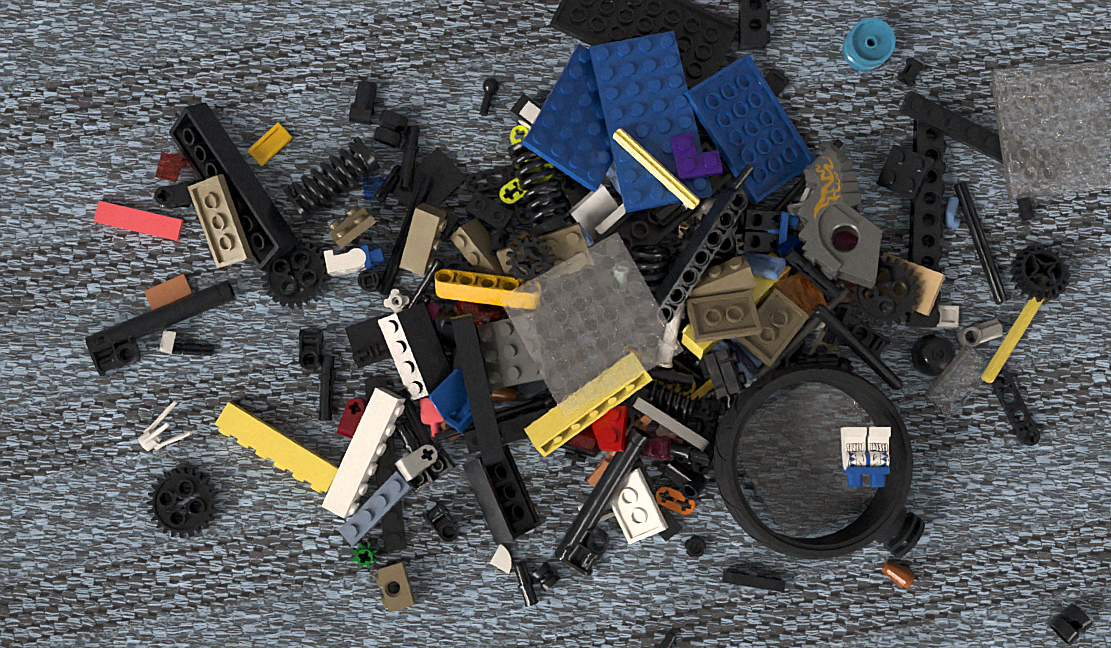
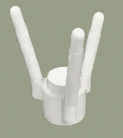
[138,401,192,451]

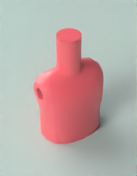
[419,397,444,437]

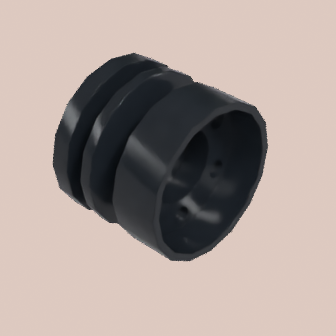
[875,505,925,558]

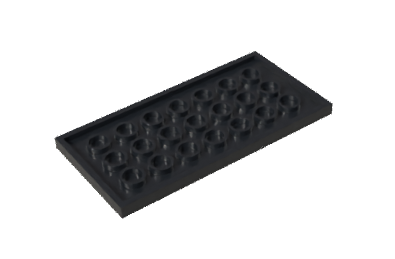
[550,0,739,90]

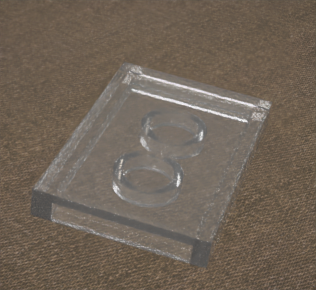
[924,344,987,420]

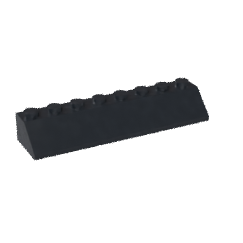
[169,102,298,270]

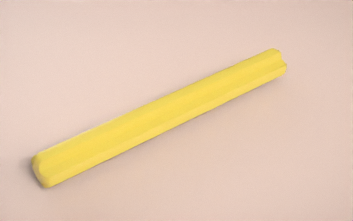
[613,128,700,209]
[981,297,1044,384]

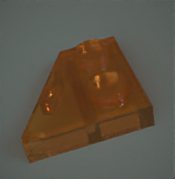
[773,273,828,316]

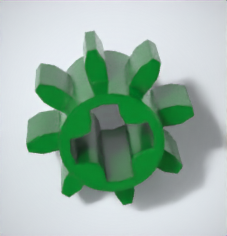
[351,541,378,569]

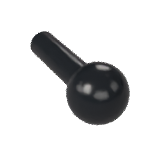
[479,78,499,116]

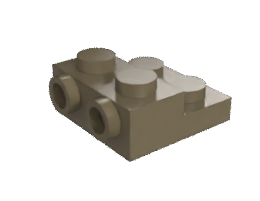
[327,205,376,249]

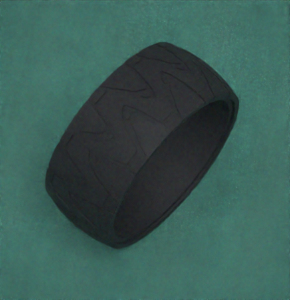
[713,363,913,560]

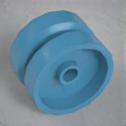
[842,18,896,72]

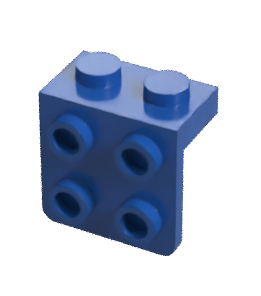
[429,368,473,433]

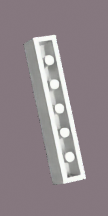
[322,388,405,518]

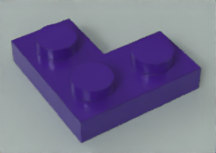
[670,133,723,181]

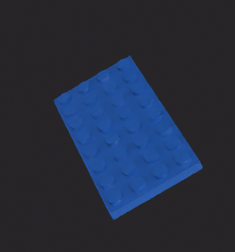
[589,31,713,213]

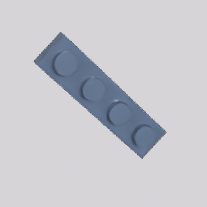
[338,471,414,547]

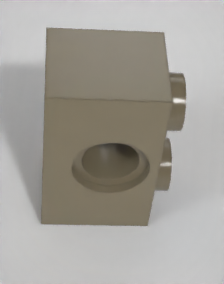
[375,560,416,612]

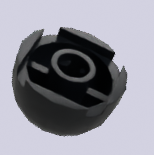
[911,334,956,376]

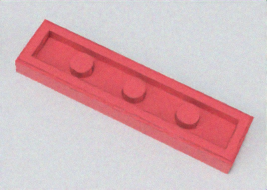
[94,201,184,241]

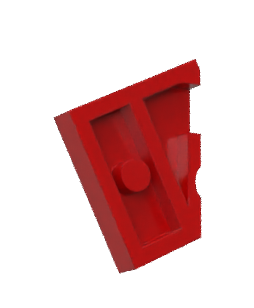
[591,406,628,452]

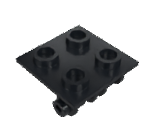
[345,314,392,369]

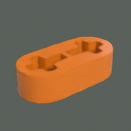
[655,486,695,515]

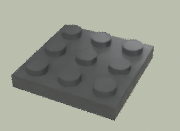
[477,312,550,390]

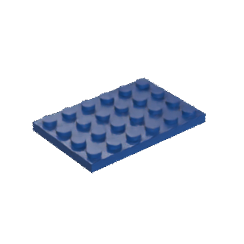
[521,43,613,192]
[683,53,815,205]

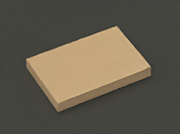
[868,252,946,316]

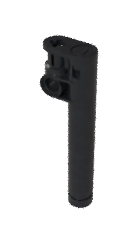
[85,280,236,376]
[554,426,651,576]

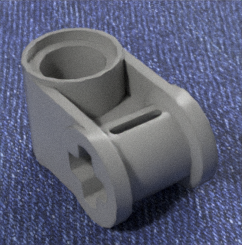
[395,445,437,482]

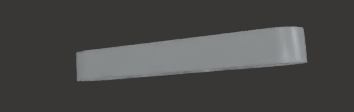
[633,397,710,451]

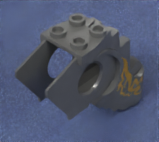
[797,141,884,289]

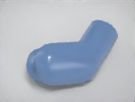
[944,197,960,230]

